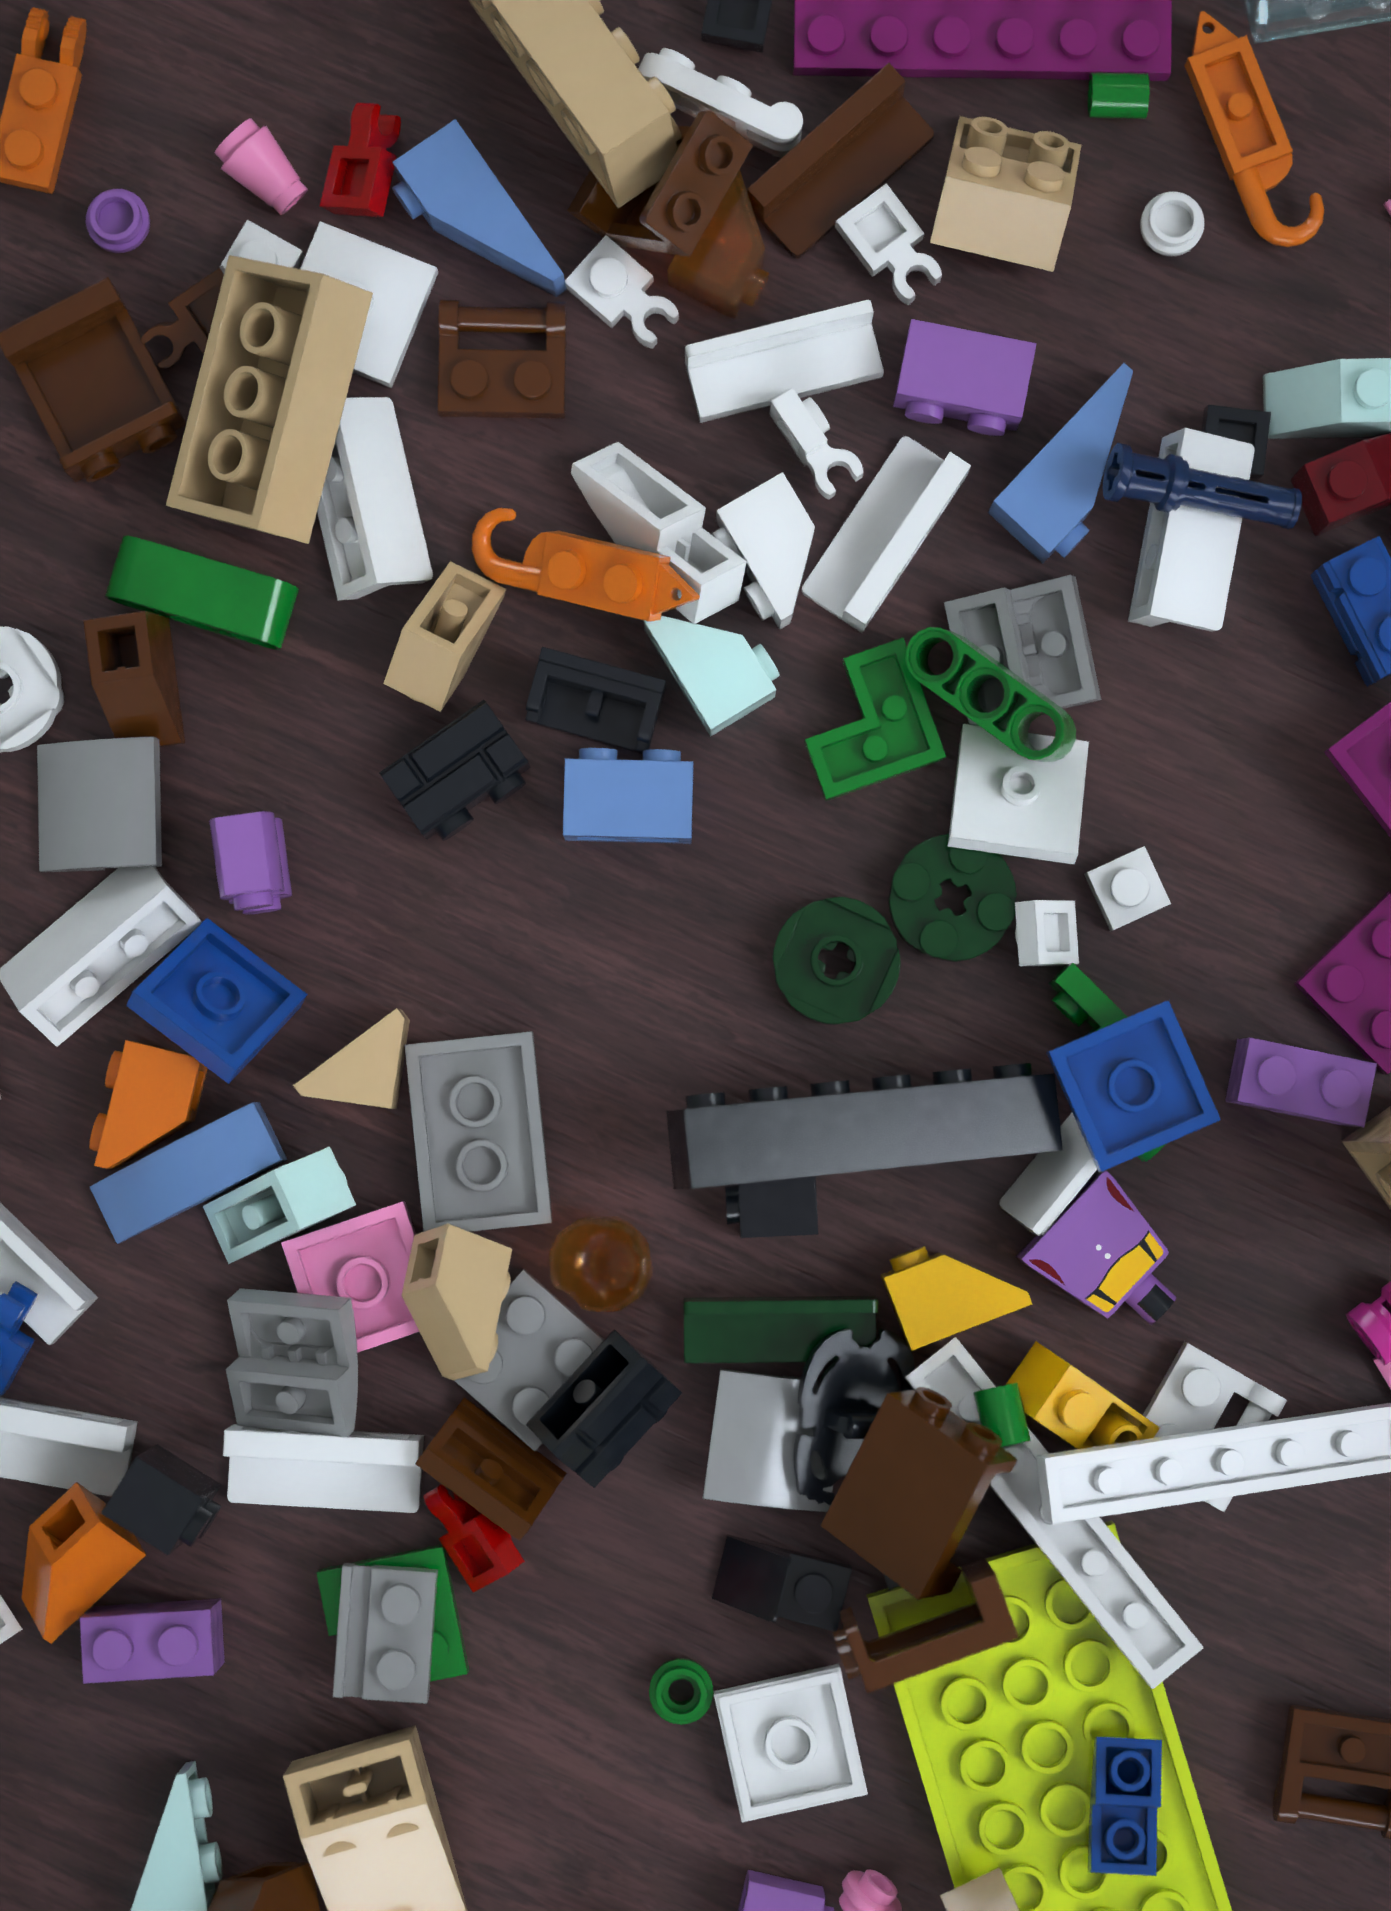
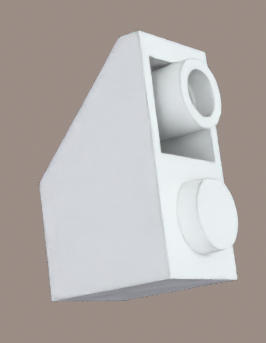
[712,472,815,630]

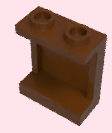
[567,110,753,257]
[0,277,186,482]
[821,1387,1017,1600]
[832,1557,1019,1694]

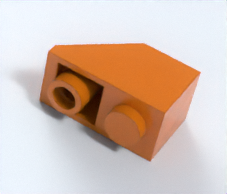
[89,1040,208,1169]
[21,1482,146,1644]

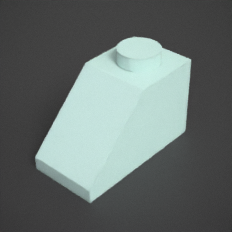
[1263,358,1391,439]
[644,616,780,737]
[203,1146,356,1264]

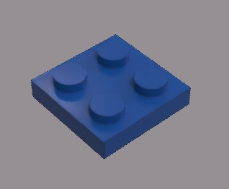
[126,918,308,1084]
[1046,1000,1221,1172]

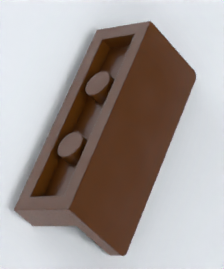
[746,63,934,259]

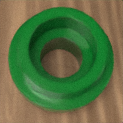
[649,1658,713,1725]

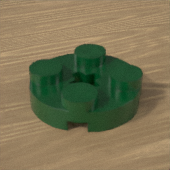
[888,834,1017,962]
[772,897,901,1025]

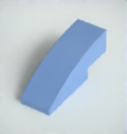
[90,1102,287,1244]

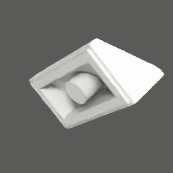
[999,1113,1097,1236]

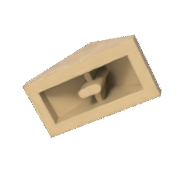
[293,1008,410,1109]

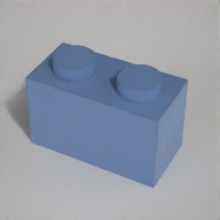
[563,748,693,844]

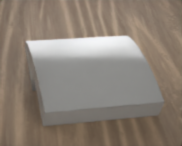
[944,575,1102,726]
[37,737,162,872]
[226,1288,358,1437]
[703,1368,833,1512]

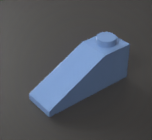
[392,119,566,297]
[988,363,1133,563]

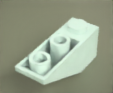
[131,1761,223,1911]

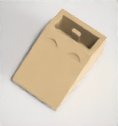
[283,1725,468,1911]

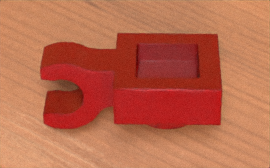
[320,103,401,217]
[423,1484,525,1593]

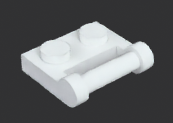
[1143,1341,1287,1512]

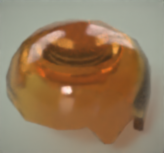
[549,1216,653,1313]

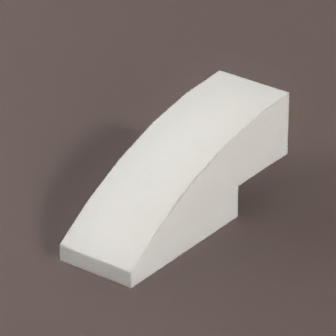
[571,442,747,624]

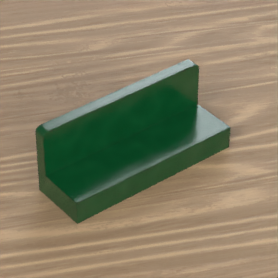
[683,1296,878,1363]

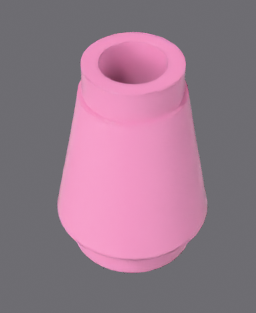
[214,118,308,215]

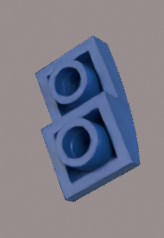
[1088,1736,1162,1876]

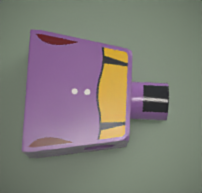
[1016,1170,1177,1325]

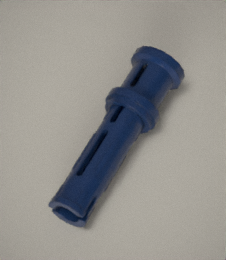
[1103,443,1302,529]

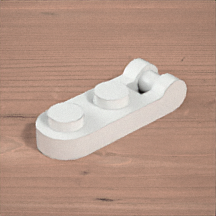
[638,48,803,157]

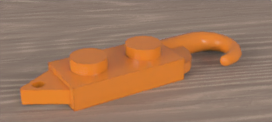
[1184,11,1325,247]
[472,508,700,622]

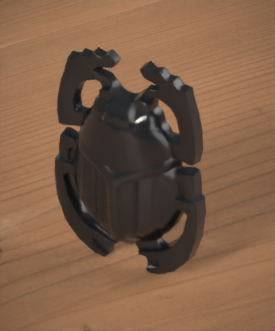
[793,1328,915,1506]

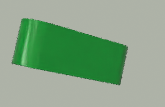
[105,536,299,650]
[905,627,1076,762]

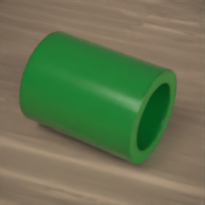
[1087,72,1149,119]
[973,1383,1031,1447]

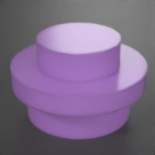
[86,189,150,253]

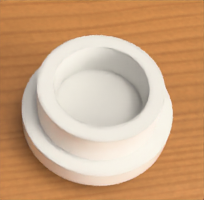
[1140,192,1204,256]

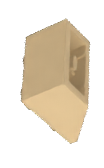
[930,116,1082,272]

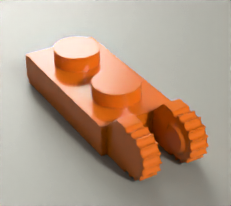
[0,7,87,194]

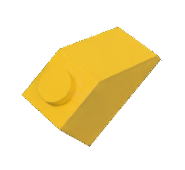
[880,1246,1032,1351]

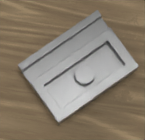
[333,1563,438,1704]

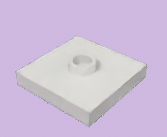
[301,221,438,388]
[948,724,1089,864]
[714,1663,868,1822]

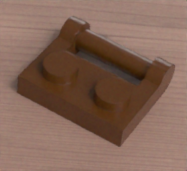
[438,300,567,418]
[1273,1704,1391,1839]

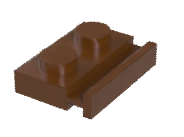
[415,1397,567,1541]

